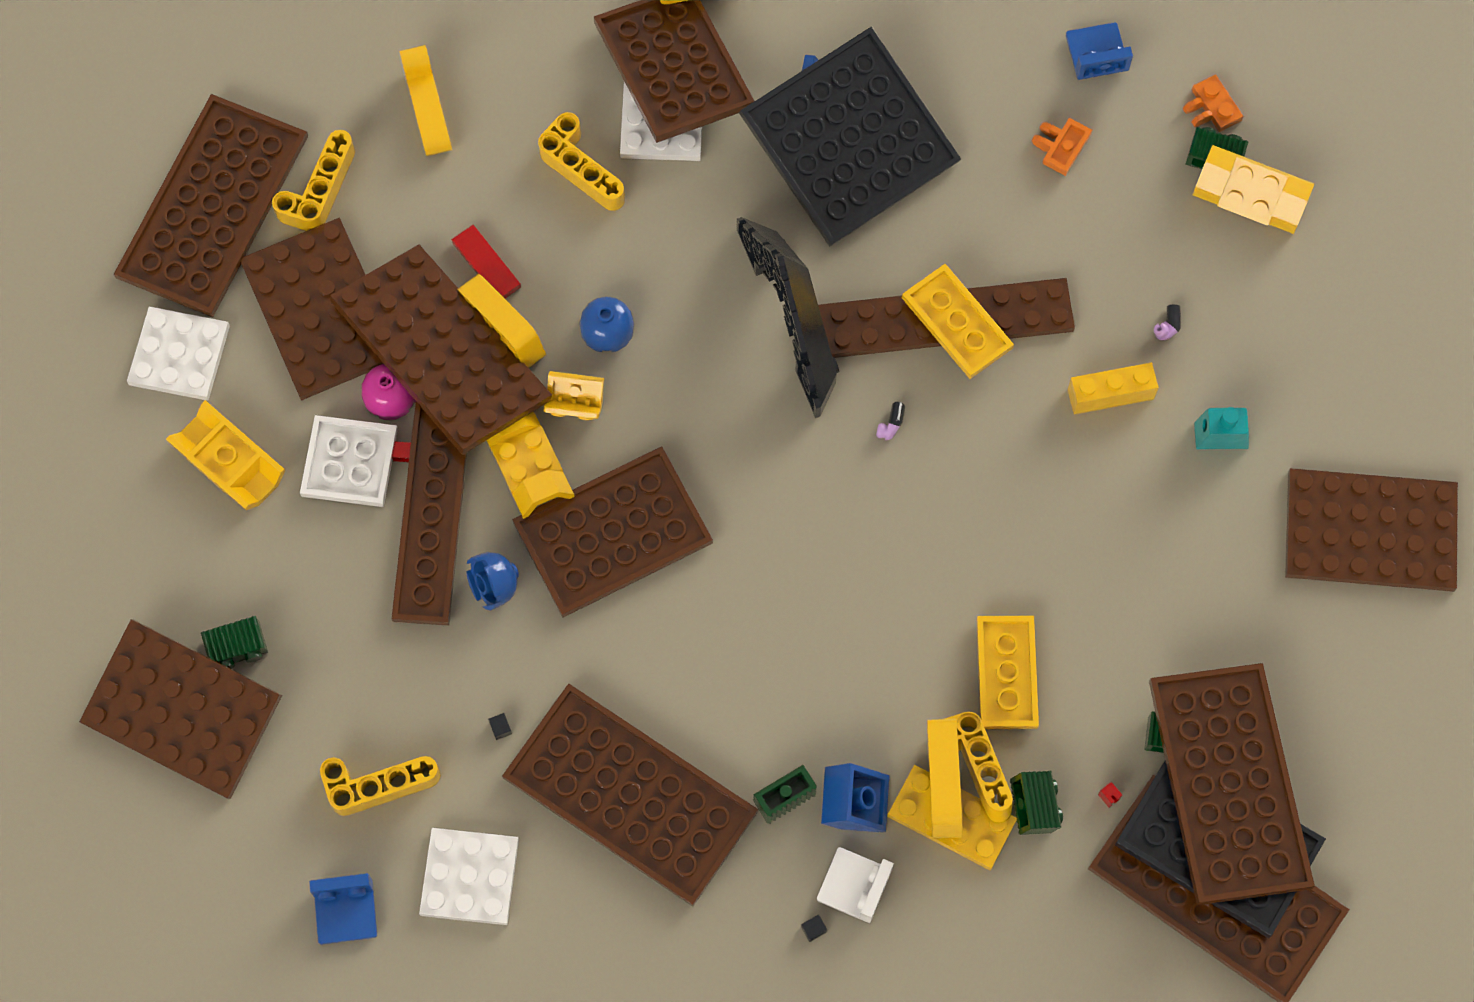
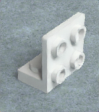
[817,847,894,923]

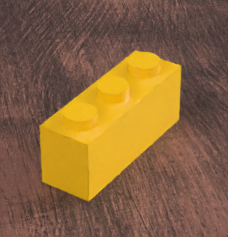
[1067,362,1159,414]

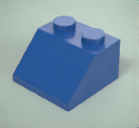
[821,763,889,832]

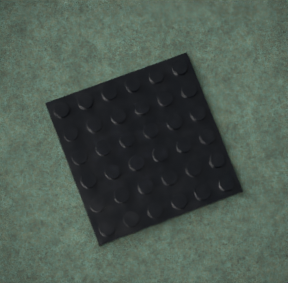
[739,26,961,247]

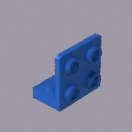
[1066,22,1133,80]
[309,873,377,945]

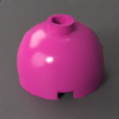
[361,364,416,420]

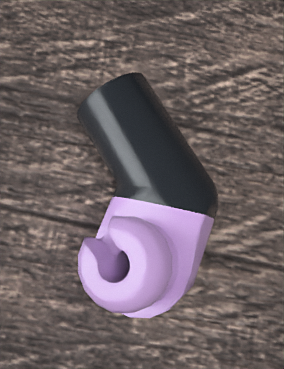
[1153,304,1181,340]
[876,402,905,441]

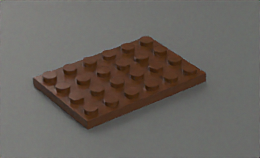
[594,0,754,143]
[240,217,384,401]
[512,446,713,618]
[1285,468,1458,592]
[79,619,283,799]

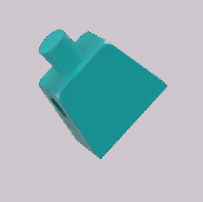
[1194,407,1249,449]

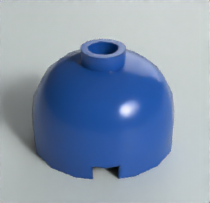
[579,296,634,352]
[466,552,519,611]

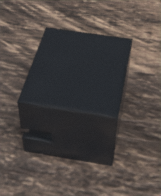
[488,713,512,740]
[801,915,827,942]

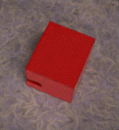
[392,441,411,463]
[1098,782,1122,808]

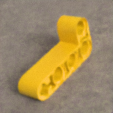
[399,45,452,156]
[538,112,625,211]
[272,130,355,231]
[457,274,546,368]
[944,711,1013,822]
[927,719,962,838]
[320,756,441,816]

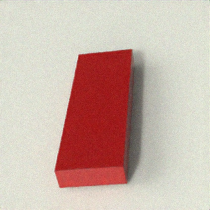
[451,224,521,298]

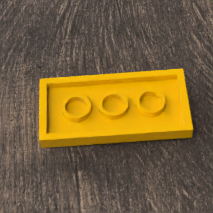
[902,264,1014,379]
[976,616,1039,729]
[887,764,1017,871]

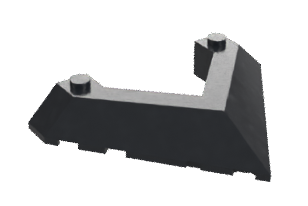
[737,217,839,418]

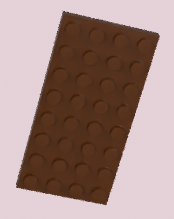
[114,94,308,318]
[330,244,552,455]
[1149,663,1315,905]
[502,683,758,907]
[1088,774,1350,1002]

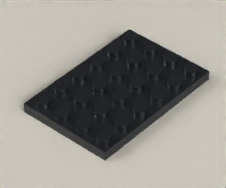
[1115,759,1326,938]

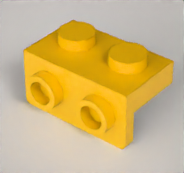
[544,371,604,420]

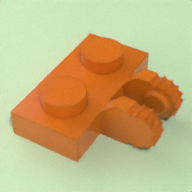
[1183,74,1244,132]
[1031,118,1092,176]

